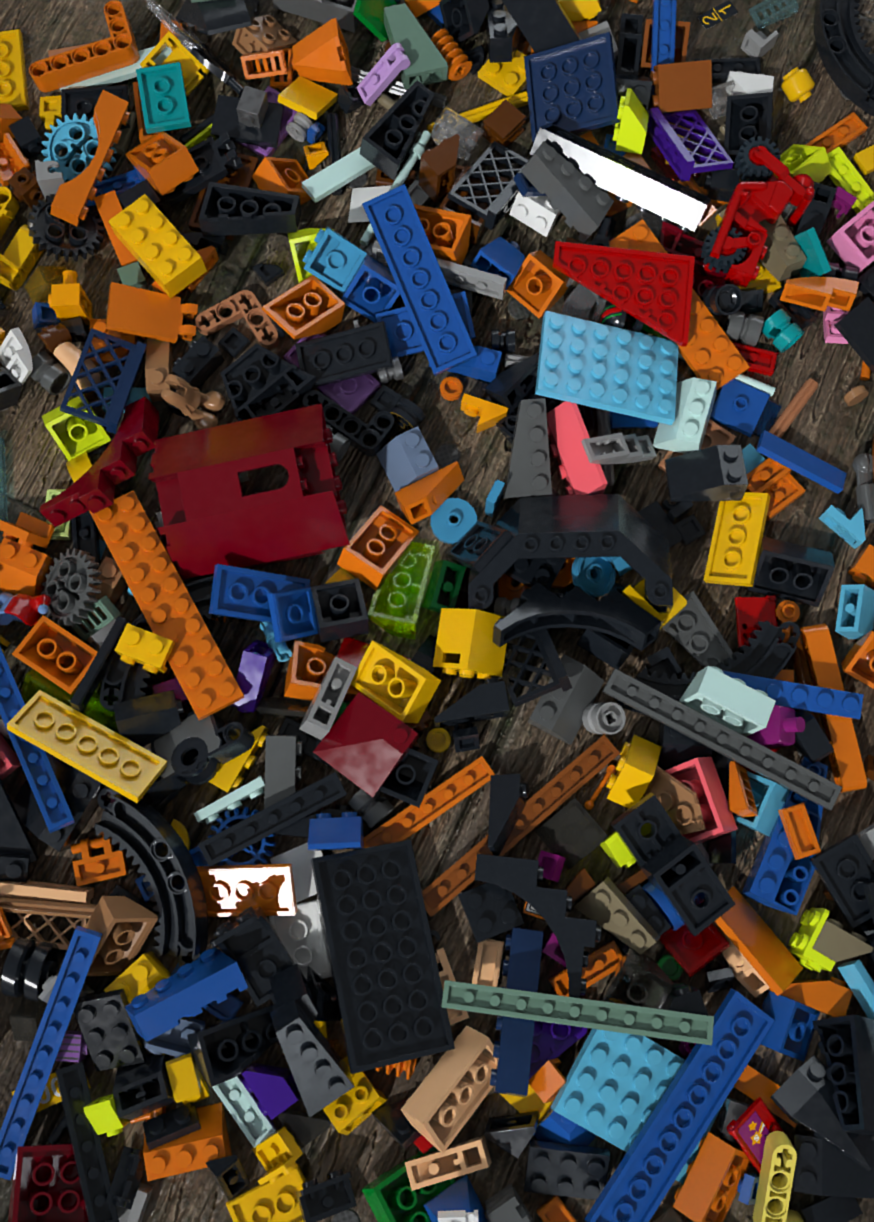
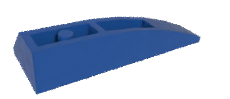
[741,756,828,915]

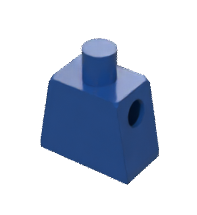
[470,237,525,292]

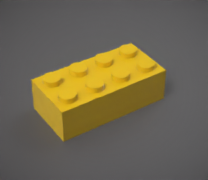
[108,194,207,298]

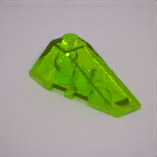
[368,542,435,640]

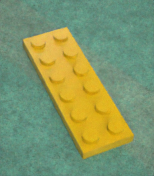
[7,690,167,803]

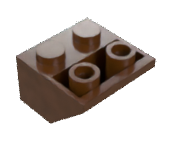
[418,134,460,203]

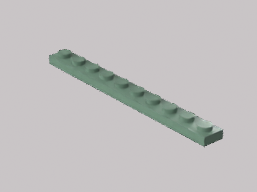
[441,980,714,1045]

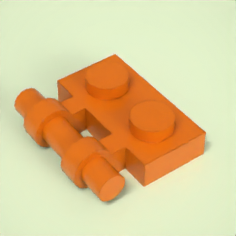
[71,834,129,887]

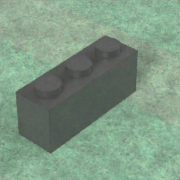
[264,734,303,809]

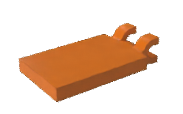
[106,282,198,343]

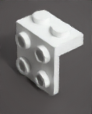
[509,191,561,237]

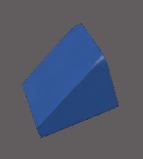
[32,302,61,330]

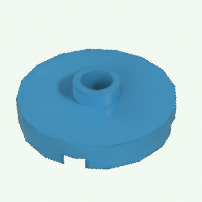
[430,498,477,545]
[571,557,616,598]

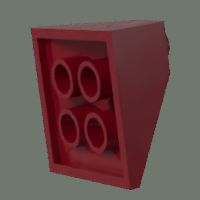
[313,692,419,797]
[8,1143,89,1222]

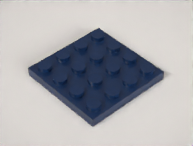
[524,32,620,143]

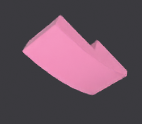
[823,306,850,344]

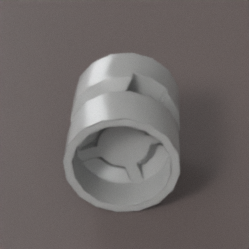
[582,702,626,735]

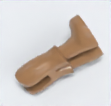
[161,374,225,430]

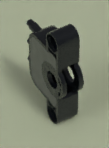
[145,708,255,800]

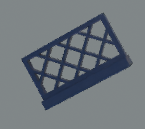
[60,328,147,434]

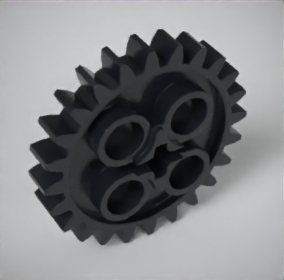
[28,194,104,262]

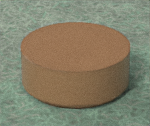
[843,385,869,407]

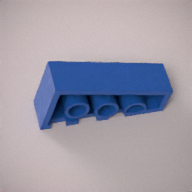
[125,947,248,1042]

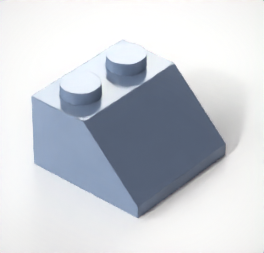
[376,426,439,492]

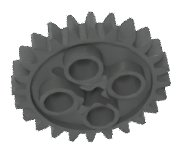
[40,548,102,627]

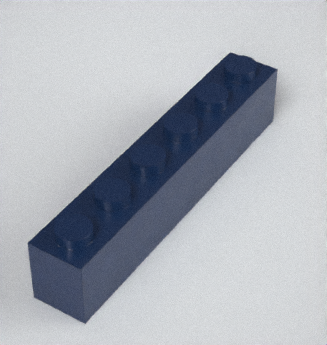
[490,927,543,1097]

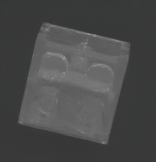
[431,106,484,161]

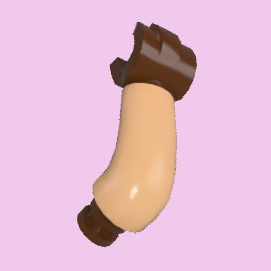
[37,323,101,402]

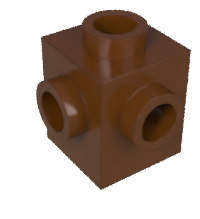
[8,167,45,209]

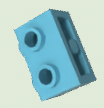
[835,584,874,639]

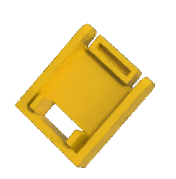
[140,31,210,97]

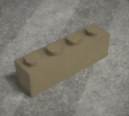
[719,208,807,282]

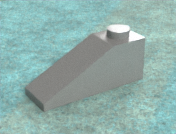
[299,656,357,740]

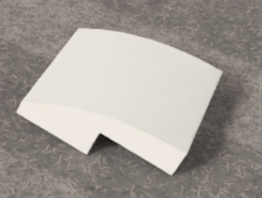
[0,327,33,385]

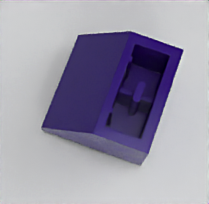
[242,1063,301,1120]

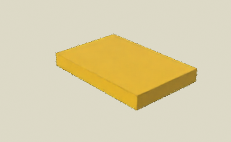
[225,1164,306,1222]

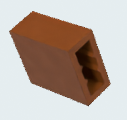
[650,60,712,113]

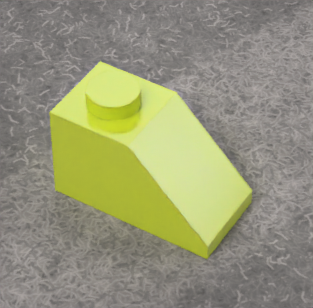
[83,1094,130,1137]

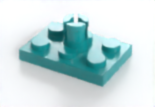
[136,62,192,134]

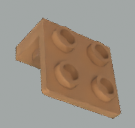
[232,15,297,70]

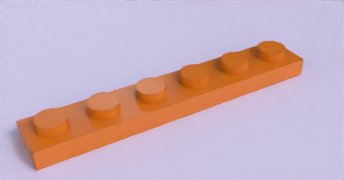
[363,756,495,848]

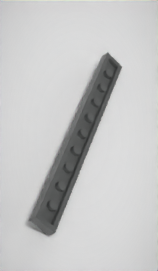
[602,669,842,810]

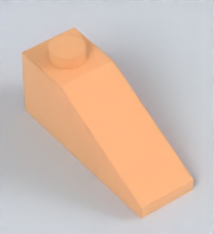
[405,1136,492,1191]

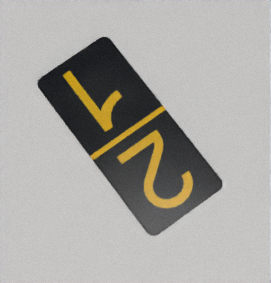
[697,0,738,29]

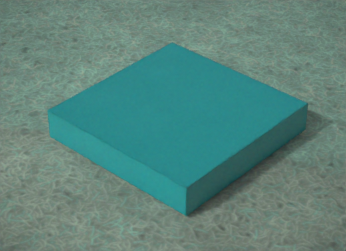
[794,227,832,277]

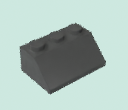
[528,654,604,745]

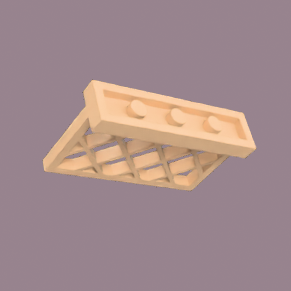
[0,880,94,950]

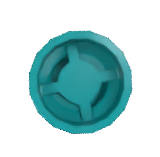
[761,308,804,353]

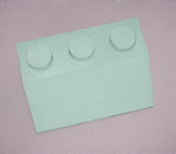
[653,377,717,454]
[679,666,776,737]

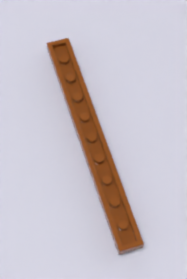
[422,735,620,917]

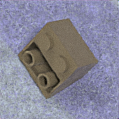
[813,918,873,962]

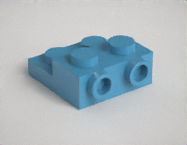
[302,226,367,294]

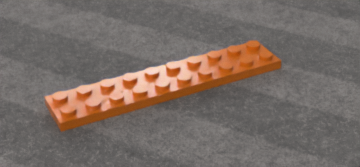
[89,490,244,721]

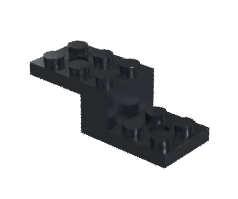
[610,792,736,936]

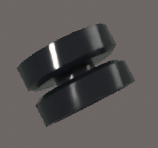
[1,937,59,1002]

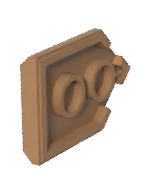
[641,766,706,835]

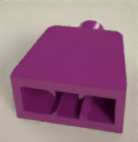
[746,705,805,750]

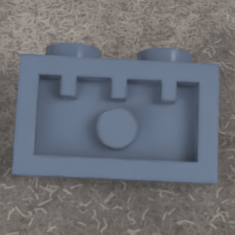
[145,1017,205,1058]

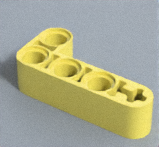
[753,1131,804,1222]

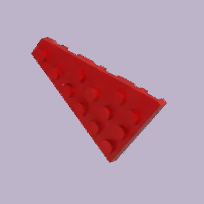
[552,241,695,347]

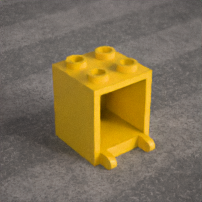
[433,608,507,680]

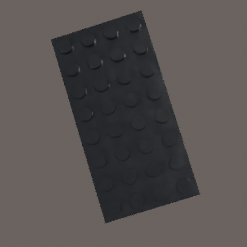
[311,840,455,1074]

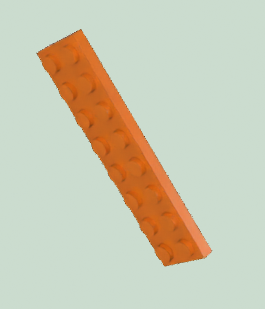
[609,219,750,391]

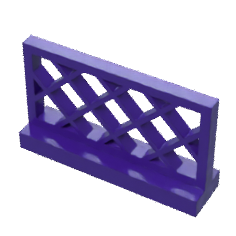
[647,107,734,182]

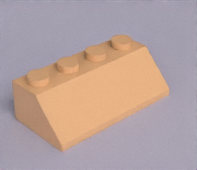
[401,1025,497,1153]

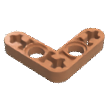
[195,290,279,350]

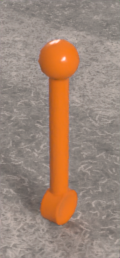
[584,765,616,810]

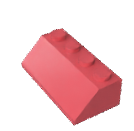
[546,401,608,495]

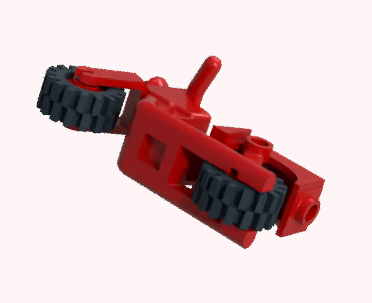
[701,136,815,288]

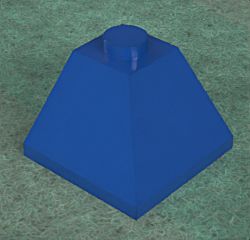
[534,1108,597,1146]
[424,1175,488,1222]

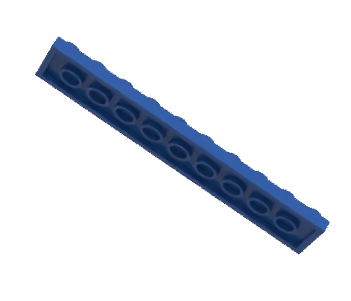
[585,988,775,1222]

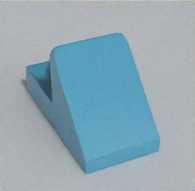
[819,505,866,549]

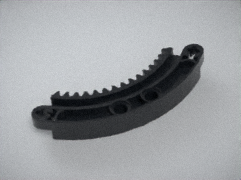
[814,0,874,116]
[100,576,243,712]
[616,621,801,716]
[94,787,208,967]

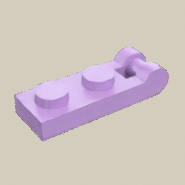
[356,43,410,106]

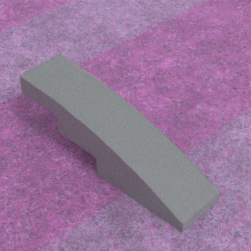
[581,433,657,464]

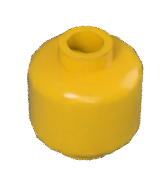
[781,67,815,103]

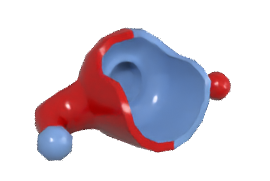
[0,592,51,627]

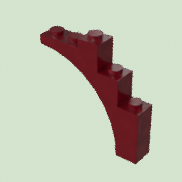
[39,396,159,527]

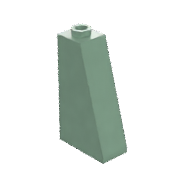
[384,3,448,89]

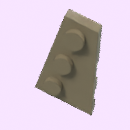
[574,877,661,955]

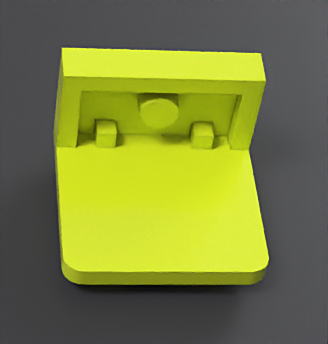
[788,908,836,973]

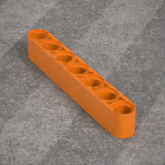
[800,623,867,793]

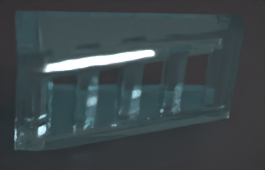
[749,0,799,29]

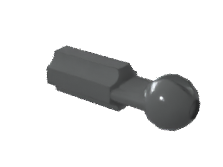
[852,453,874,524]

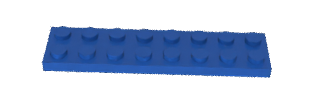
[362,184,478,376]

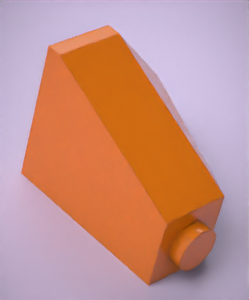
[290,18,353,86]

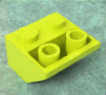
[612,88,649,155]

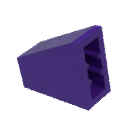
[230,639,276,713]

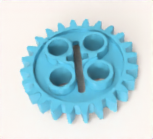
[41,113,117,183]

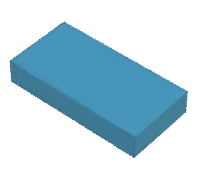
[485,479,505,518]

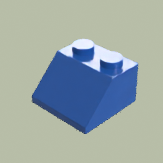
[341,255,400,323]
[308,812,364,851]
[761,991,820,1062]

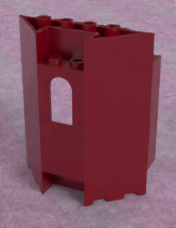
[148,403,350,580]

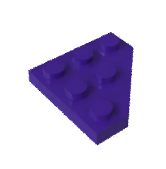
[529,1021,587,1079]

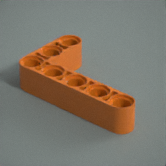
[29,0,139,93]

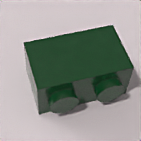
[422,560,466,613]

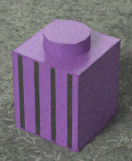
[56,1030,89,1062]

